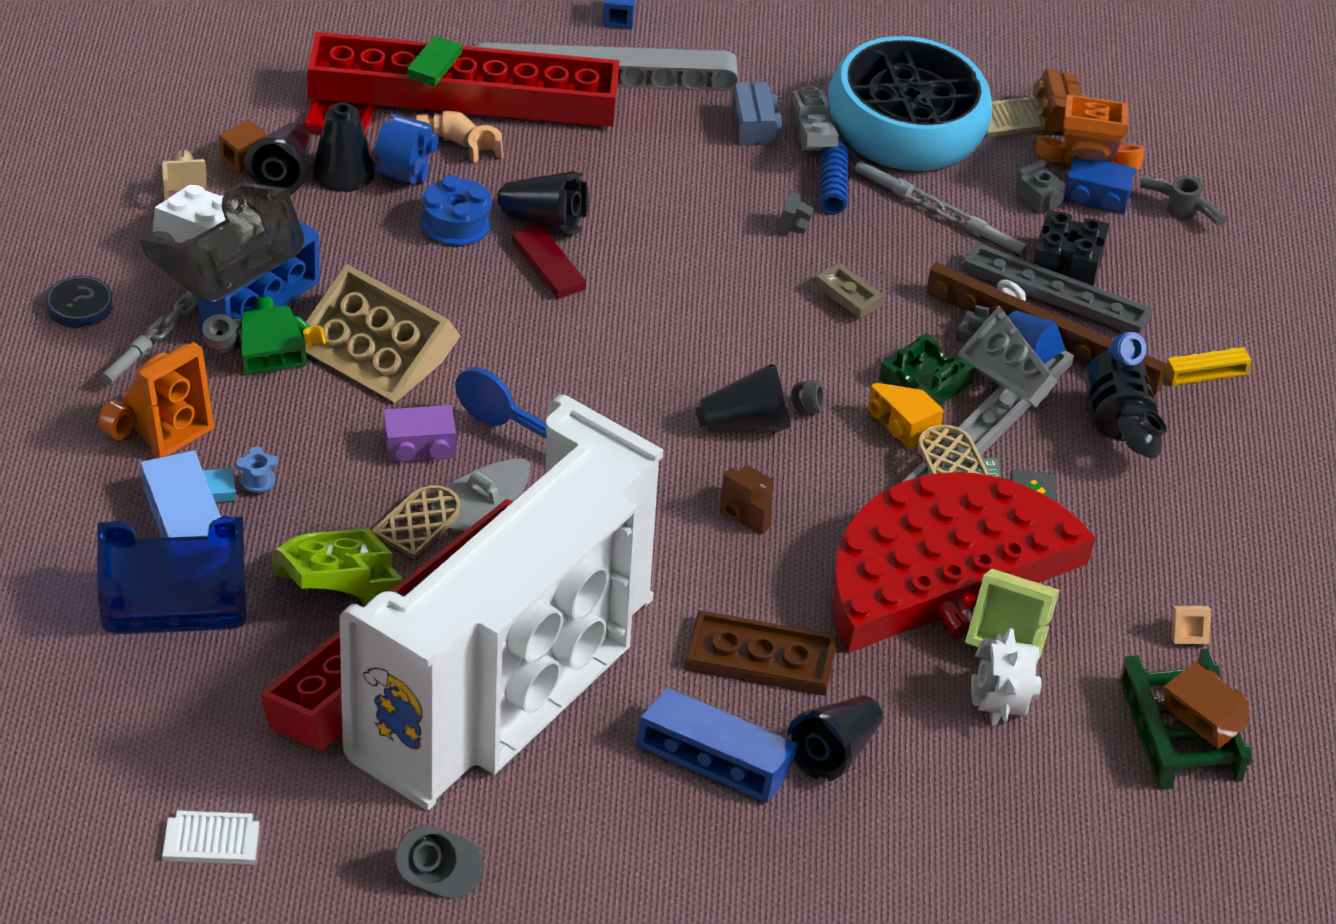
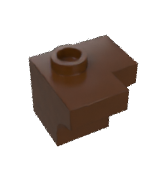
[720,464,774,534]

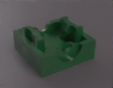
[879,333,975,406]

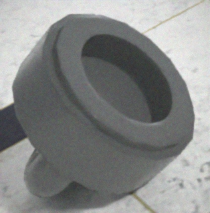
[791,380,824,413]

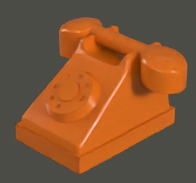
[1035,94,1145,171]
[99,342,214,458]

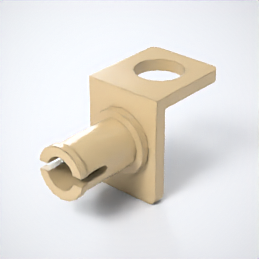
[162,150,207,201]

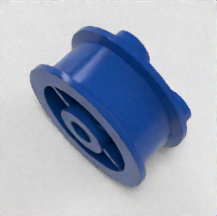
[421,175,492,246]

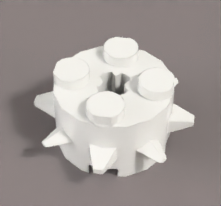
[971,628,1041,725]

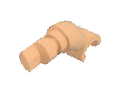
[417,111,503,163]

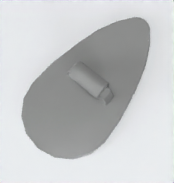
[431,458,530,534]

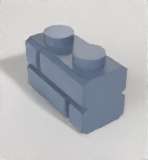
[731,82,782,146]

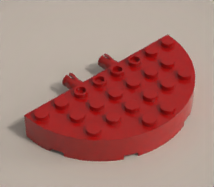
[830,472,1096,653]

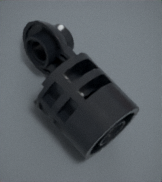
[1084,351,1167,459]

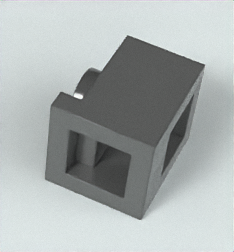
[1015,160,1066,214]

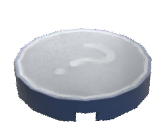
[46,276,113,328]

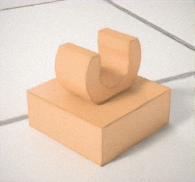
[1171,606,1211,644]

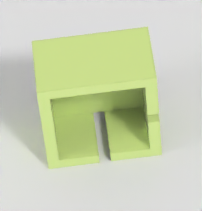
[965,569,1060,659]

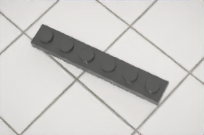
[962,243,1153,335]

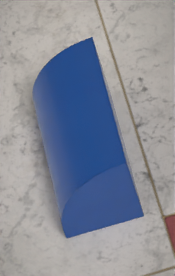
[1008,311,1066,364]

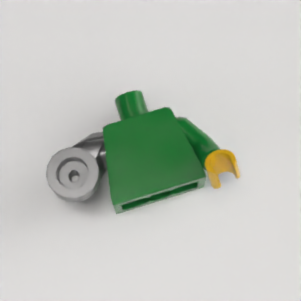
[202,297,326,375]

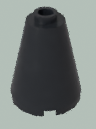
[312,102,375,192]
[244,123,310,197]
[497,171,589,235]
[695,364,791,432]
[787,695,883,781]

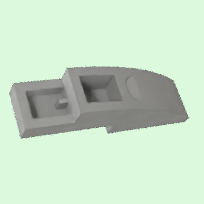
[792,86,838,151]

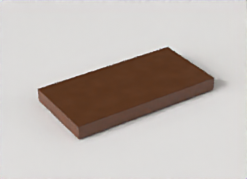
[684,610,839,696]

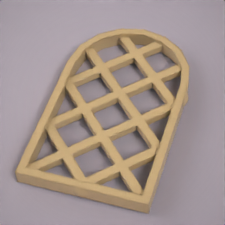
[919,425,989,475]
[371,485,461,560]

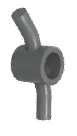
[1140,175,1226,226]

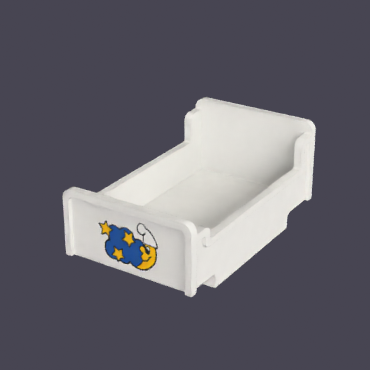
[340,394,663,811]

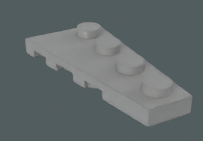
[956,306,1058,407]

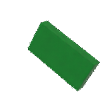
[407,36,462,87]

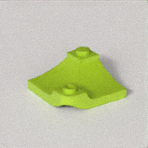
[271,528,404,606]

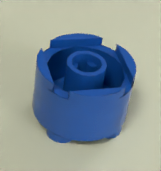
[374,114,439,184]

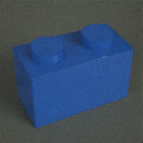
[1064,155,1136,214]

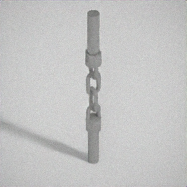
[855,160,1027,256]
[100,285,198,385]

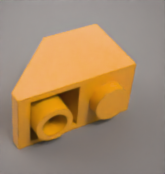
[868,383,944,449]

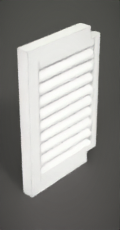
[162,811,260,865]

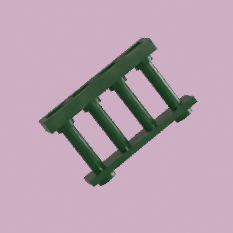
[1119,648,1252,790]

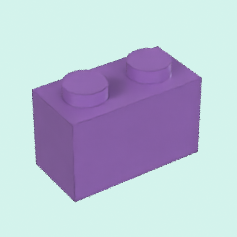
[384,405,456,462]

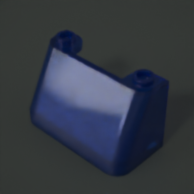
[97,516,247,634]

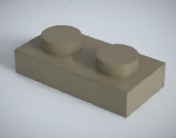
[815,263,884,319]

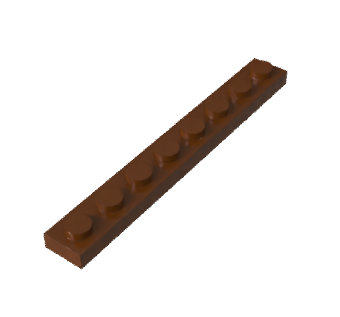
[927,262,1166,395]

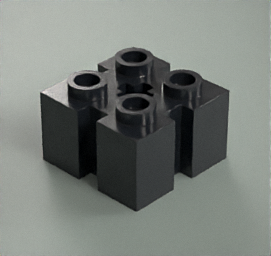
[1033,210,1110,287]

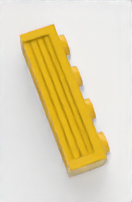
[1165,347,1251,386]

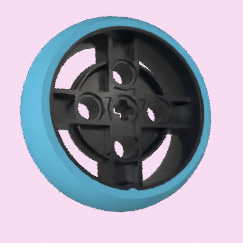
[828,36,992,171]

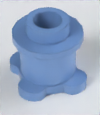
[236,447,278,493]

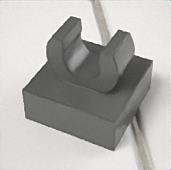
[956,305,989,343]

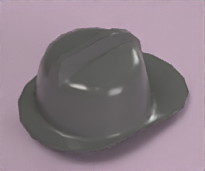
[395,825,484,898]

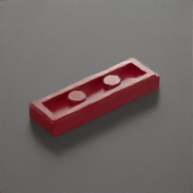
[512,224,586,299]

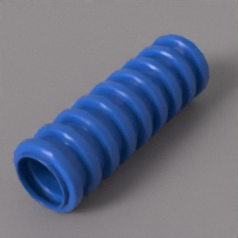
[819,141,848,215]

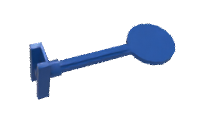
[455,367,547,439]

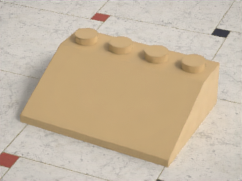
[305,264,460,404]

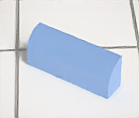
[141,450,232,582]

